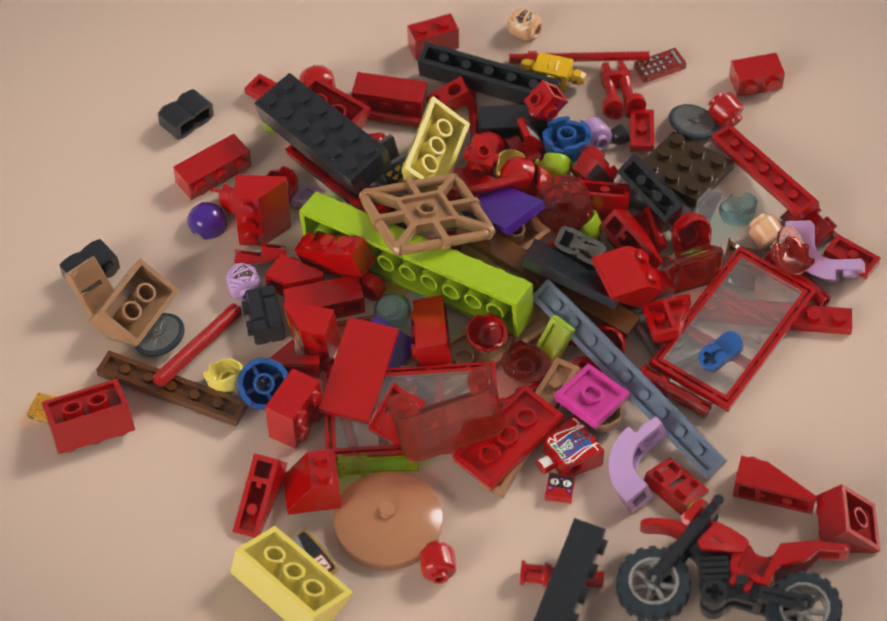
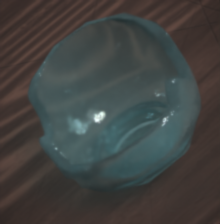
[718,192,758,226]
[374,292,413,328]

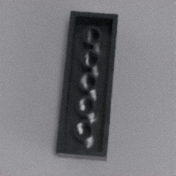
[254,73,392,197]

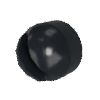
[611,124,630,145]

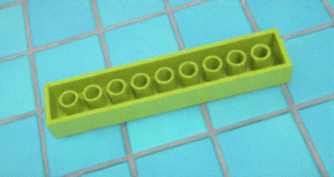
[299,192,534,337]

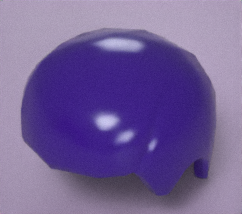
[187,202,228,240]

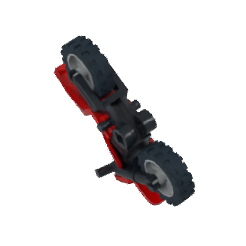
[616,494,850,621]

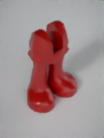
[599,61,647,120]

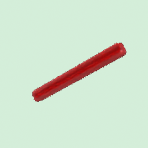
[153,303,242,387]

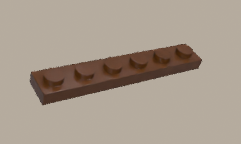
[96,350,248,427]

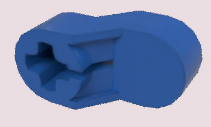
[698,331,744,373]

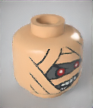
[507,8,543,42]

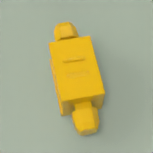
[520,52,586,92]

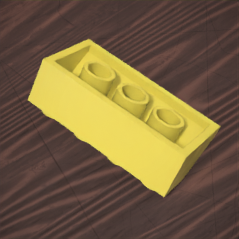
[402,96,470,195]
[230,526,353,621]

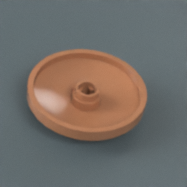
[334,471,442,570]

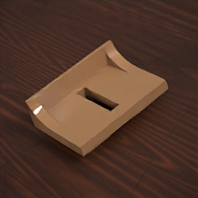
[64,256,113,318]

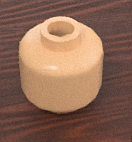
[749,213,785,250]

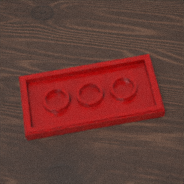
[319,317,399,425]
[452,385,564,492]

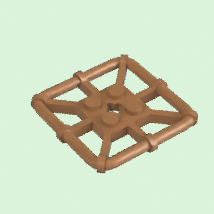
[359,173,495,257]

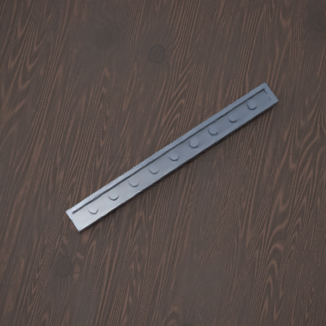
[533,279,728,480]

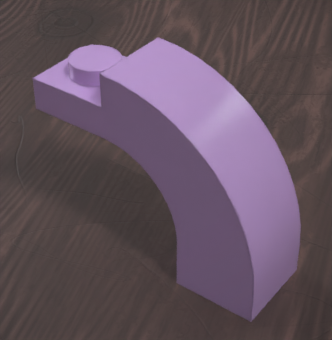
[785,220,865,284]
[609,416,668,514]

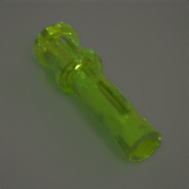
[337,453,419,478]

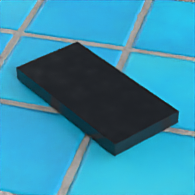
[521,238,619,309]

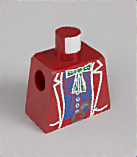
[536,415,604,476]

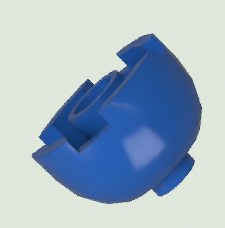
[542,116,591,163]
[237,358,288,410]

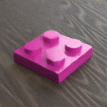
[554,363,630,429]

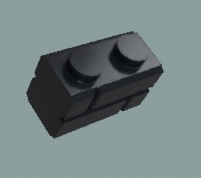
[241,285,285,345]

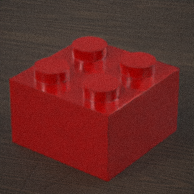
[265,368,323,449]

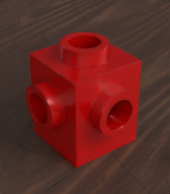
[524,80,568,122]
[462,134,500,175]

